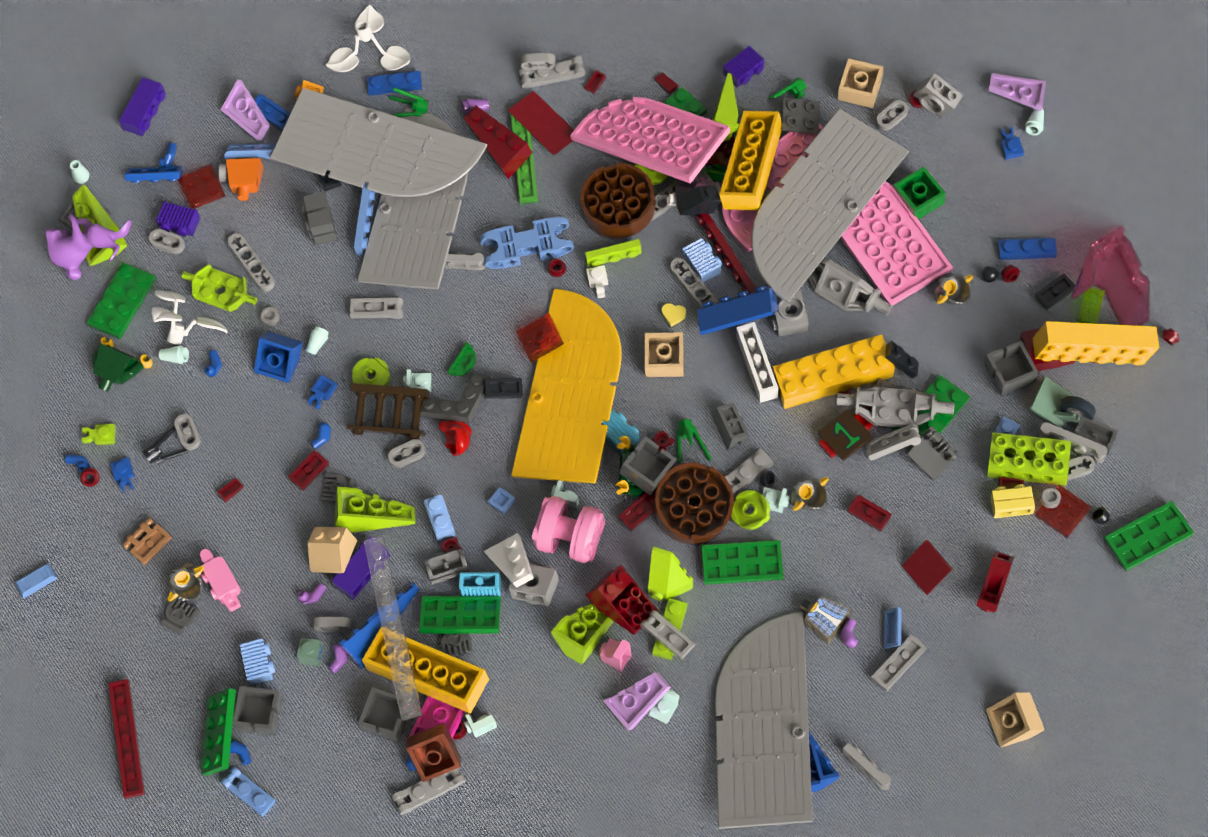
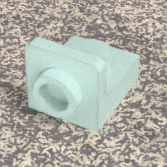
[403,369,432,393]
[551,480,579,509]
[762,487,790,513]
[649,689,679,724]
[464,713,497,738]

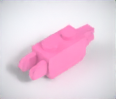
[200,549,241,612]

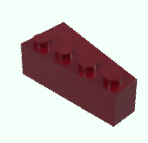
[464,105,532,179]

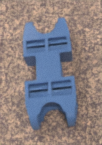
[480,217,574,269]

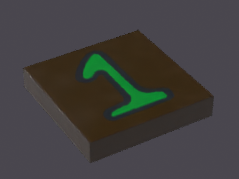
[818,409,873,461]

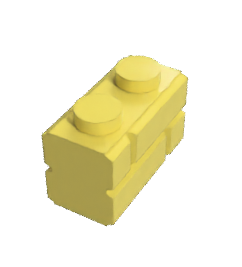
[990,484,1035,518]

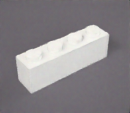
[736,322,778,403]

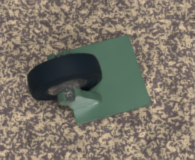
[1030,376,1096,428]

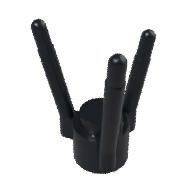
[143,425,189,465]

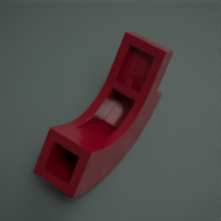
[976,551,1014,613]

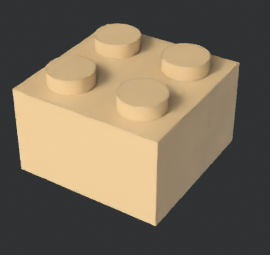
[838,58,884,108]
[645,332,684,377]

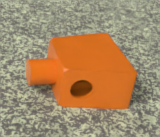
[226,158,264,201]

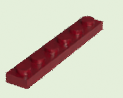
[695,214,756,293]
[108,679,145,799]

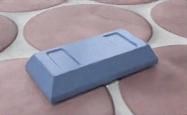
[15,563,58,599]
[884,607,902,649]

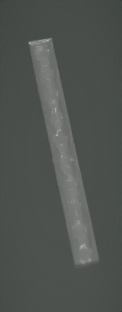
[364,536,422,721]

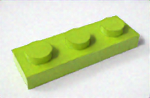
[585,239,642,267]
[652,598,688,660]

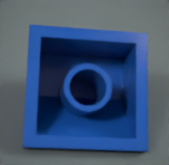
[254,331,303,383]

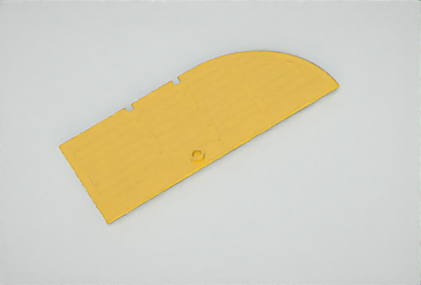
[511,289,621,483]

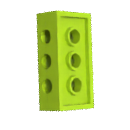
[987,432,1071,486]

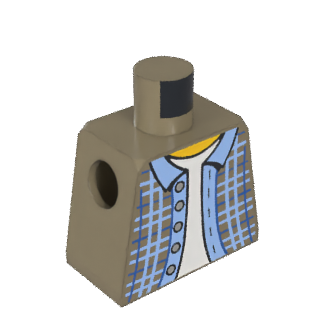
[799,596,850,645]

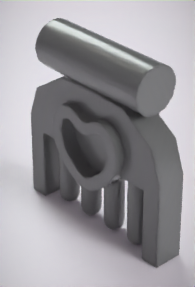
[321,473,356,503]
[161,597,200,635]
[441,634,473,655]

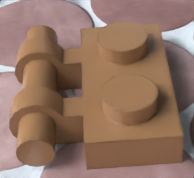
[122,517,172,566]

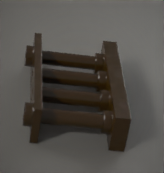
[347,383,430,440]

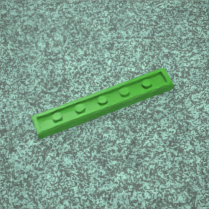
[510,106,538,204]

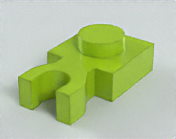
[81,424,116,445]

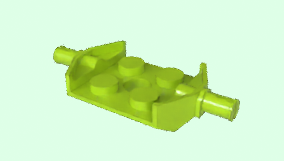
[181,264,258,312]

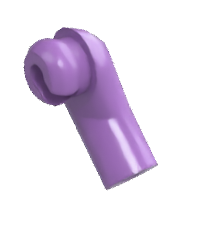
[297,583,327,604]
[840,618,858,648]
[328,643,347,673]

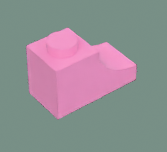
[599,638,632,672]

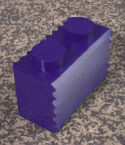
[723,45,764,88]
[156,201,200,237]

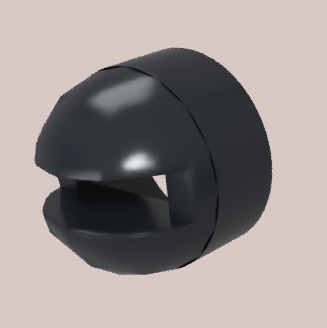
[982,266,999,283]
[758,471,776,487]
[1092,507,1110,524]

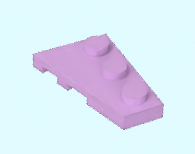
[989,73,1046,111]
[220,80,270,140]
[603,672,671,730]

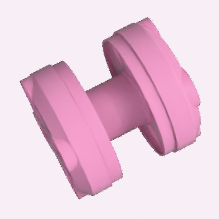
[532,496,605,563]

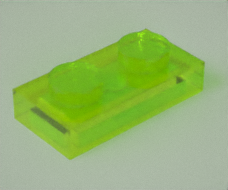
[1077,286,1105,324]

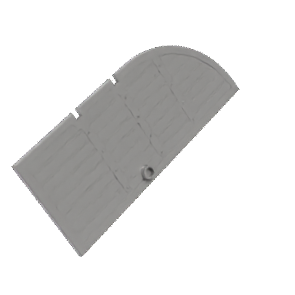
[270,88,487,197]
[358,108,468,290]
[751,109,909,303]
[715,611,813,829]

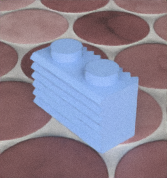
[682,238,722,283]
[424,495,456,542]
[239,638,276,685]

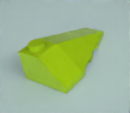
[712,73,739,142]
[72,185,127,266]
[334,486,415,532]
[648,546,694,601]
[551,603,613,665]

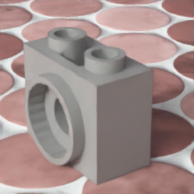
[914,73,963,118]
[772,290,809,337]
[509,562,559,606]

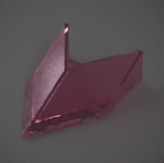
[1071,225,1150,326]

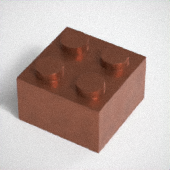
[406,723,461,782]

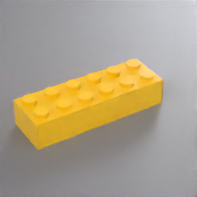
[719,111,782,210]
[1033,321,1159,365]
[772,334,895,409]
[362,627,489,714]

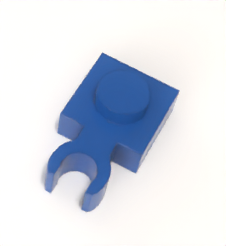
[1001,127,1024,160]
[308,375,338,410]
[110,457,135,493]

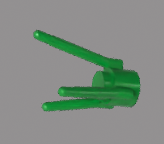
[769,77,807,99]
[389,87,429,117]
[675,419,712,463]

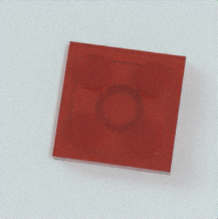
[178,164,225,209]
[516,313,564,362]
[1035,485,1091,538]

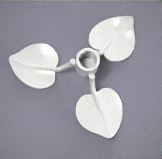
[326,5,411,72]
[151,290,228,345]

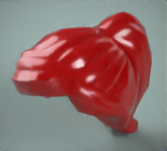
[439,420,472,456]

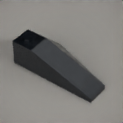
[675,167,721,215]

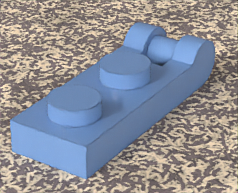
[224,143,277,159]
[220,766,276,817]

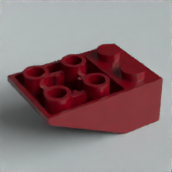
[586,565,658,635]

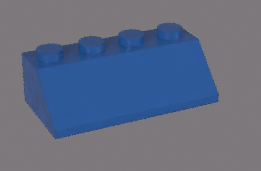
[697,285,779,335]

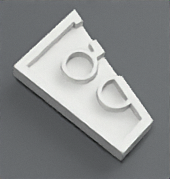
[484,533,534,587]

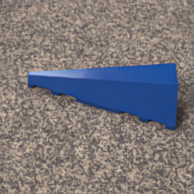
[340,583,419,670]
[809,731,840,792]

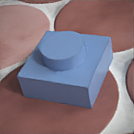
[994,416,1021,435]
[488,487,515,515]

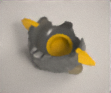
[934,275,973,305]
[790,477,829,511]
[167,562,204,601]

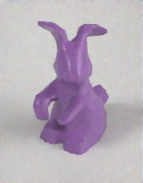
[46,214,131,280]

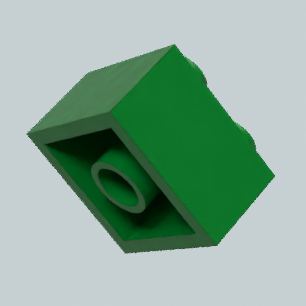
[893,167,946,220]

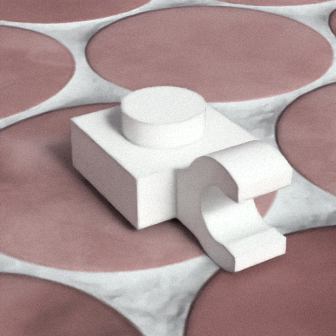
[586,265,608,299]

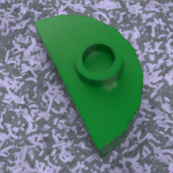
[704,165,727,181]
[447,342,476,376]

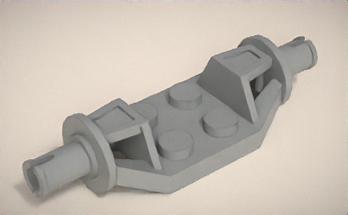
[808,257,893,316]
[837,387,954,428]

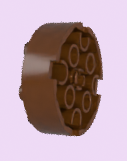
[580,163,656,238]
[653,462,734,544]

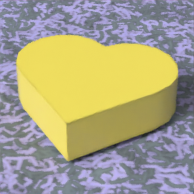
[662,303,686,327]

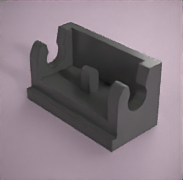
[713,402,749,449]
[1074,416,1118,455]
[424,548,469,585]

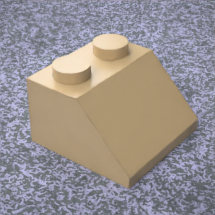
[308,527,357,573]
[986,692,1045,747]

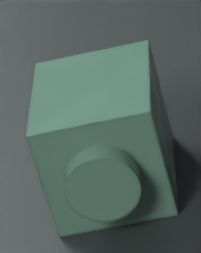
[297,638,324,667]

